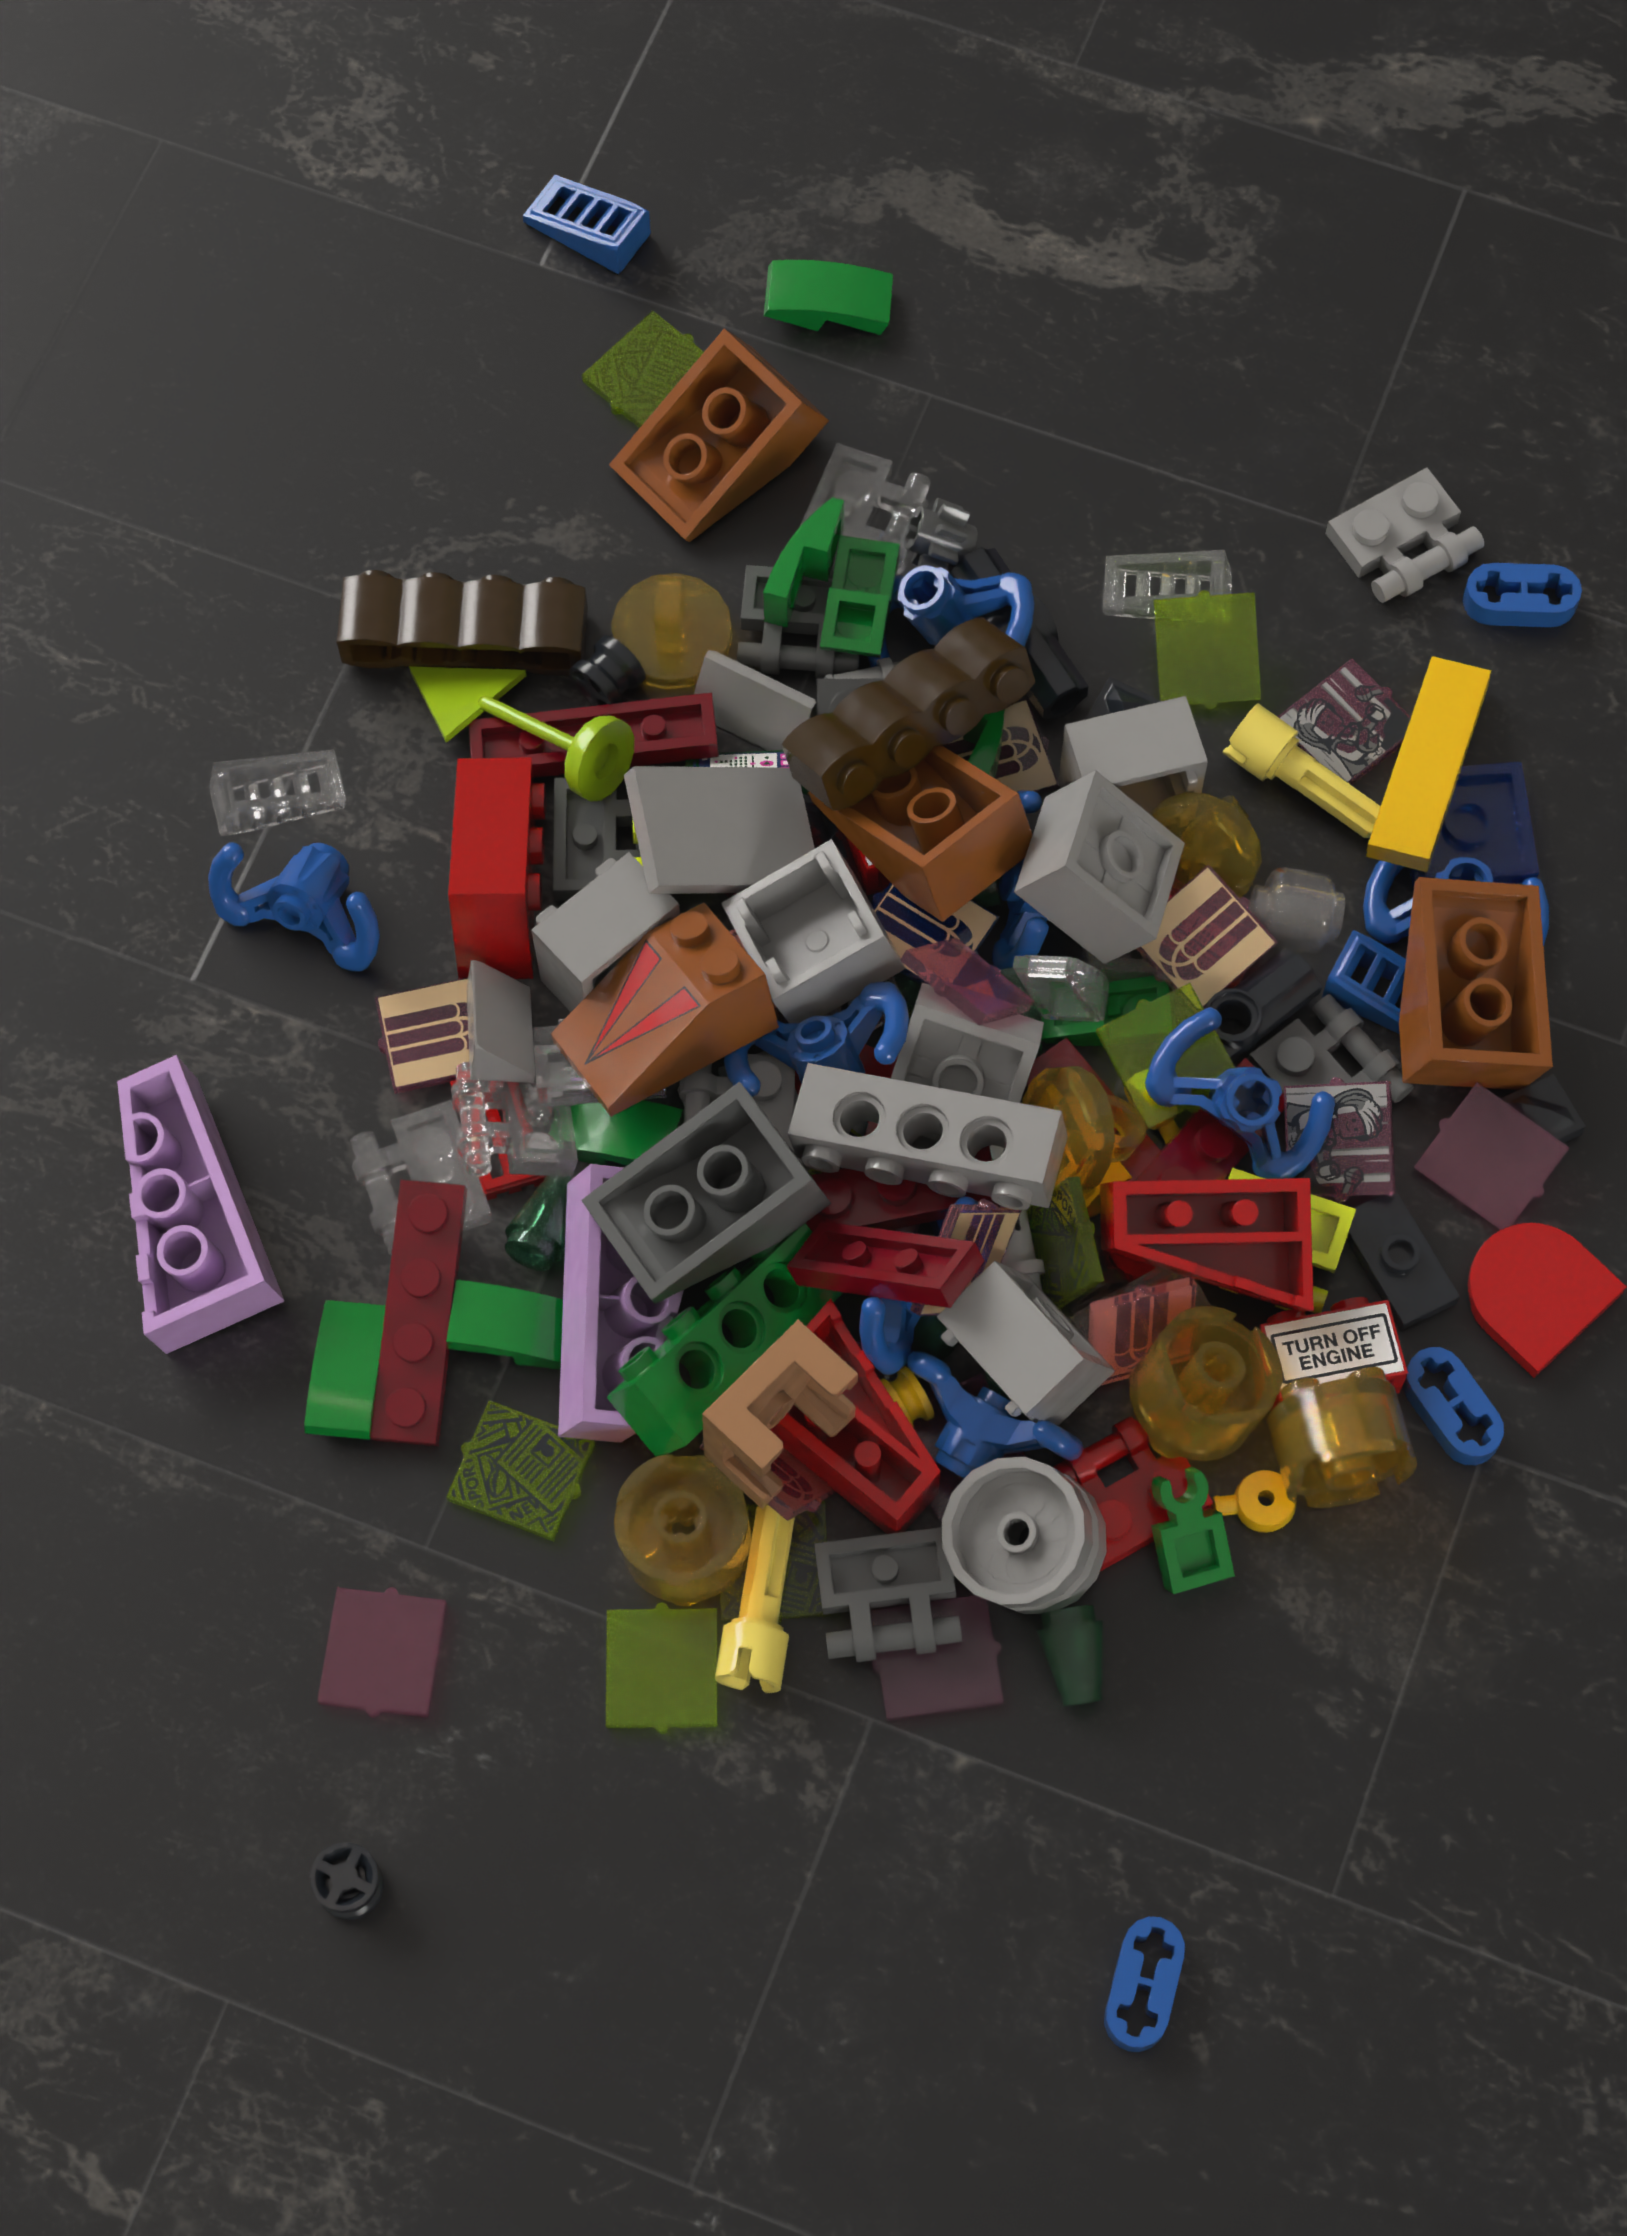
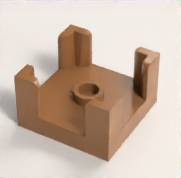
[702,1319,858,1509]

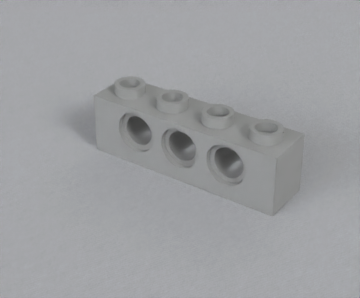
[787,1063,1068,1210]

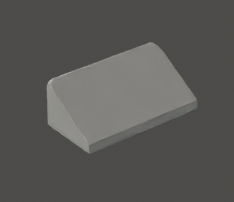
[694,650,817,751]
[467,960,535,1083]

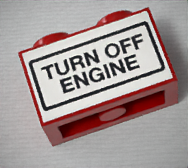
[1254,1297,1408,1418]

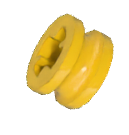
[881,1366,934,1427]

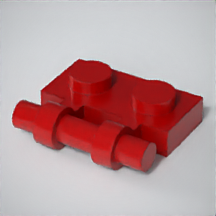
[1053,1410,1214,1571]

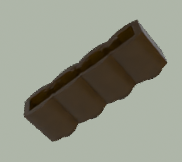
[337,570,588,676]
[781,618,1035,811]

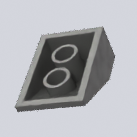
[581,1082,831,1304]

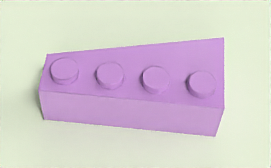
[117,1055,285,1354]
[558,1164,684,1443]

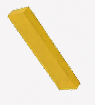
[1366,656,1491,872]

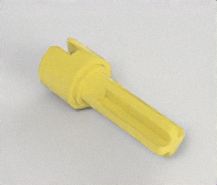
[1222,703,1381,838]
[715,1504,795,1693]

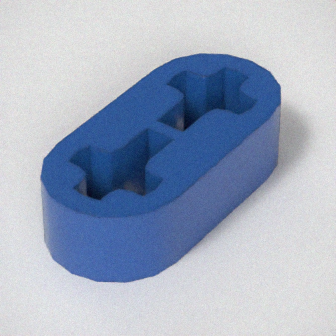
[1462,563,1582,627]
[1403,1347,1504,1466]
[1104,1916,1185,2052]

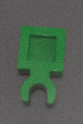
[1151,1467,1235,1594]

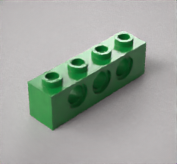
[606,1223,844,1458]

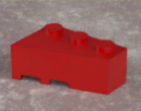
[448,757,546,980]
[1100,1178,1314,1311]
[770,1299,941,1534]

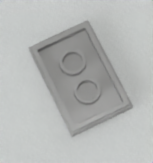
[624,766,815,894]

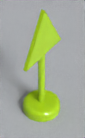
[409,666,634,802]

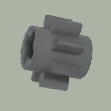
[903,498,978,570]

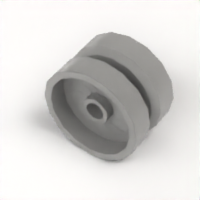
[942,1457,1107,1614]

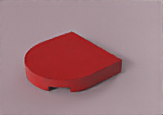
[1468,1223,1627,1378]

